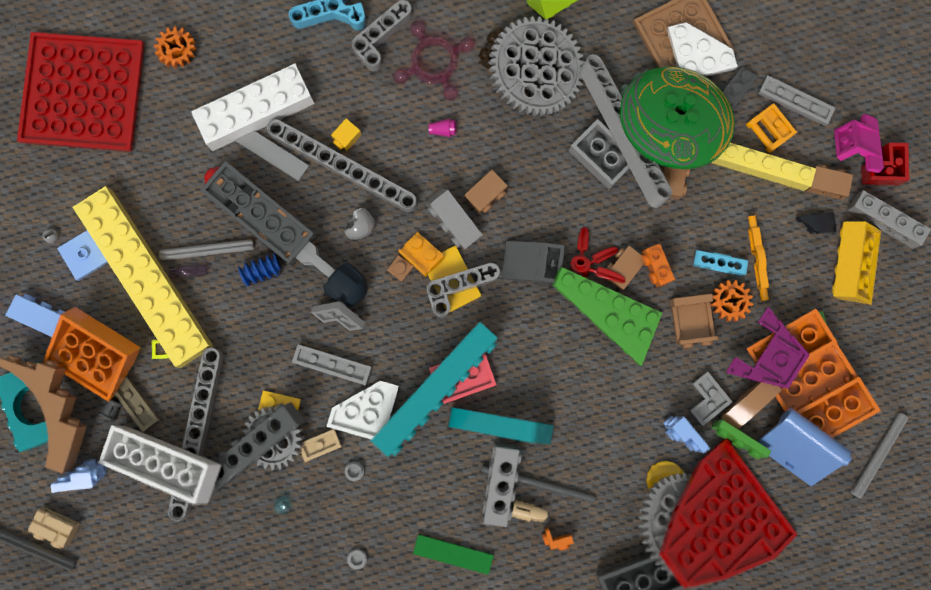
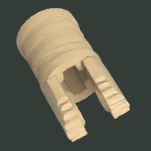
[512,500,548,522]

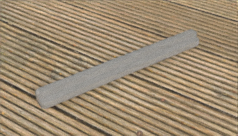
[159,239,254,261]
[851,413,908,498]

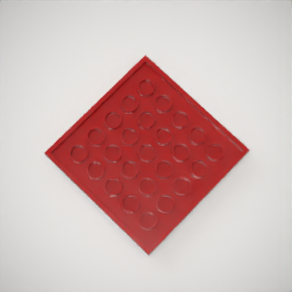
[17,32,145,152]

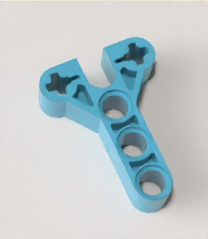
[289,0,366,30]

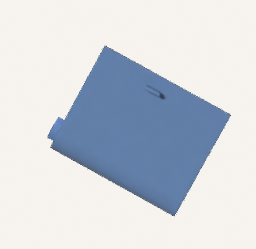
[757,408,852,486]

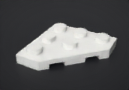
[667,23,738,77]
[327,381,399,439]

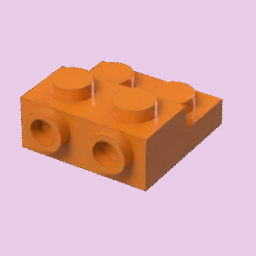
[641,244,675,288]

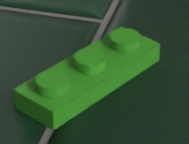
[711,420,771,459]

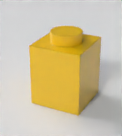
[331,118,362,151]

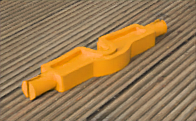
[748,215,769,301]

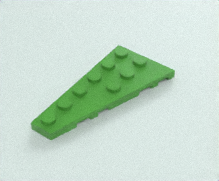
[552,267,662,366]

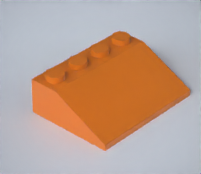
[43,307,141,402]

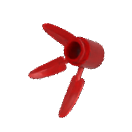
[570,227,626,283]

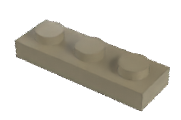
[115,375,160,432]

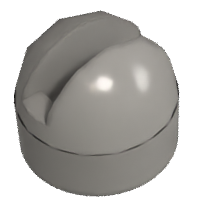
[42,228,59,244]

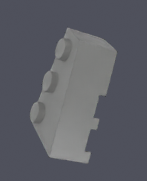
[424,188,482,249]

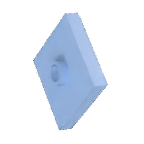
[57,230,108,281]

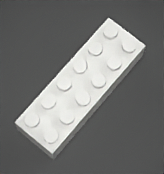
[191,64,314,151]
[98,425,221,504]

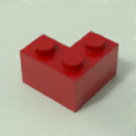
[861,143,909,185]

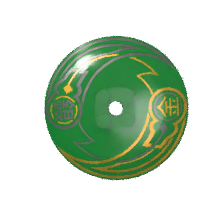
[620,67,735,169]

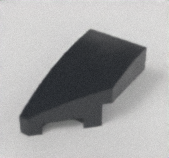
[796,213,837,234]

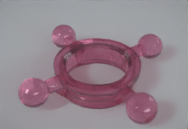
[393,21,475,101]

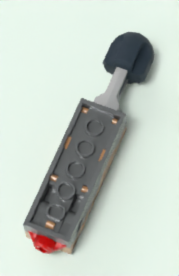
[200,161,368,307]

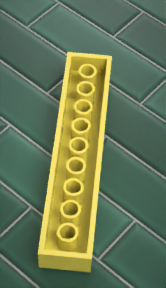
[73,186,214,368]

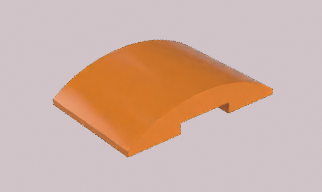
[746,308,881,438]

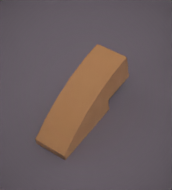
[722,382,782,429]

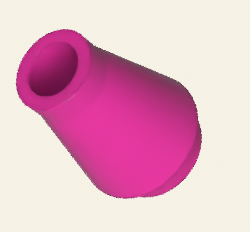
[429,118,457,137]

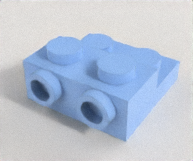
[663,416,710,453]
[51,459,107,492]

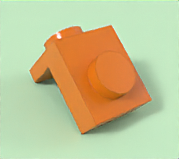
[542,527,574,550]

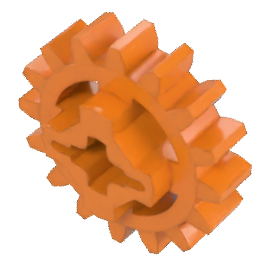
[154,27,197,69]
[710,280,753,322]

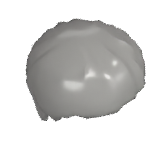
[344,207,375,240]

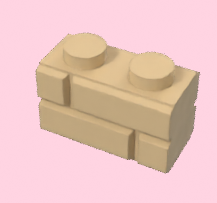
[28,507,80,549]

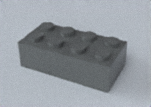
[596,552,686,590]

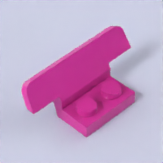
[834,114,884,173]

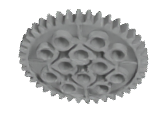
[488,16,584,116]
[639,473,692,578]

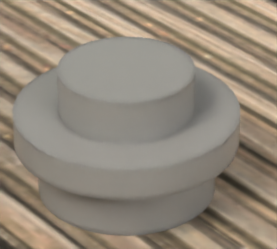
[345,461,364,481]

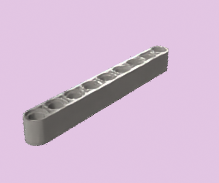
[580,54,672,208]
[267,119,417,212]
[168,348,224,521]

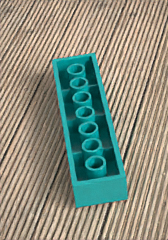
[371,322,497,457]

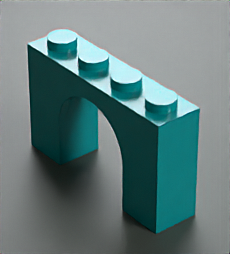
[0,362,48,452]

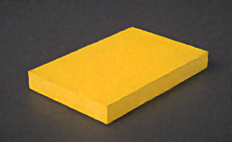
[428,246,482,312]

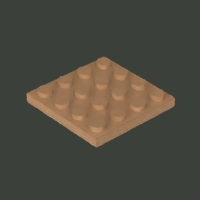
[633,0,735,68]

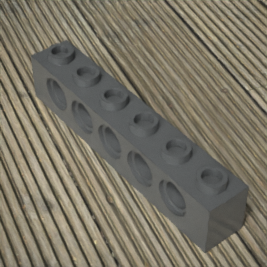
[211,402,305,494]

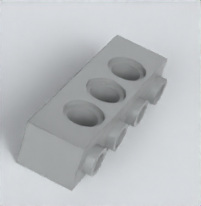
[846,190,931,249]
[481,442,522,527]

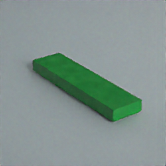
[413,534,494,575]

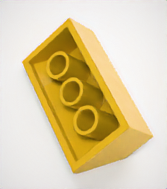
[832,222,881,305]

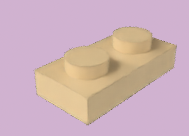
[299,429,342,462]

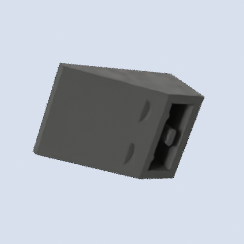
[501,241,565,285]

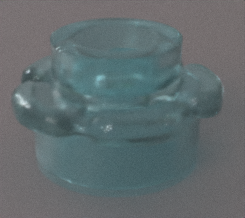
[274,496,292,515]

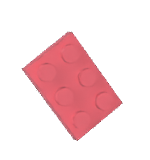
[429,353,496,404]

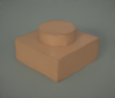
[387,255,414,282]

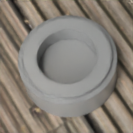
[347,549,367,570]

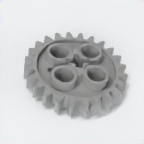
[242,406,305,470]

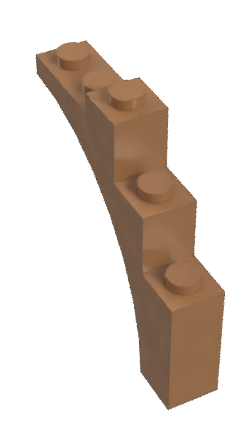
[0,355,87,474]

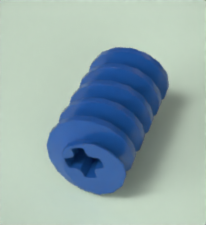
[238,252,281,287]

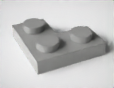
[311,301,365,331]
[689,372,732,426]

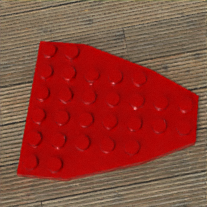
[659,439,798,588]

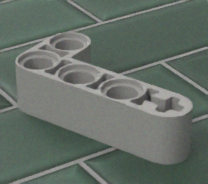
[352,0,412,71]
[427,263,500,318]

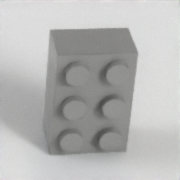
[569,119,630,190]

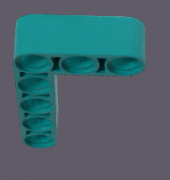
[448,407,554,445]

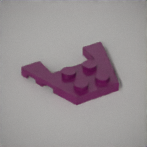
[725,307,810,389]

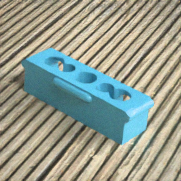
[693,250,749,276]

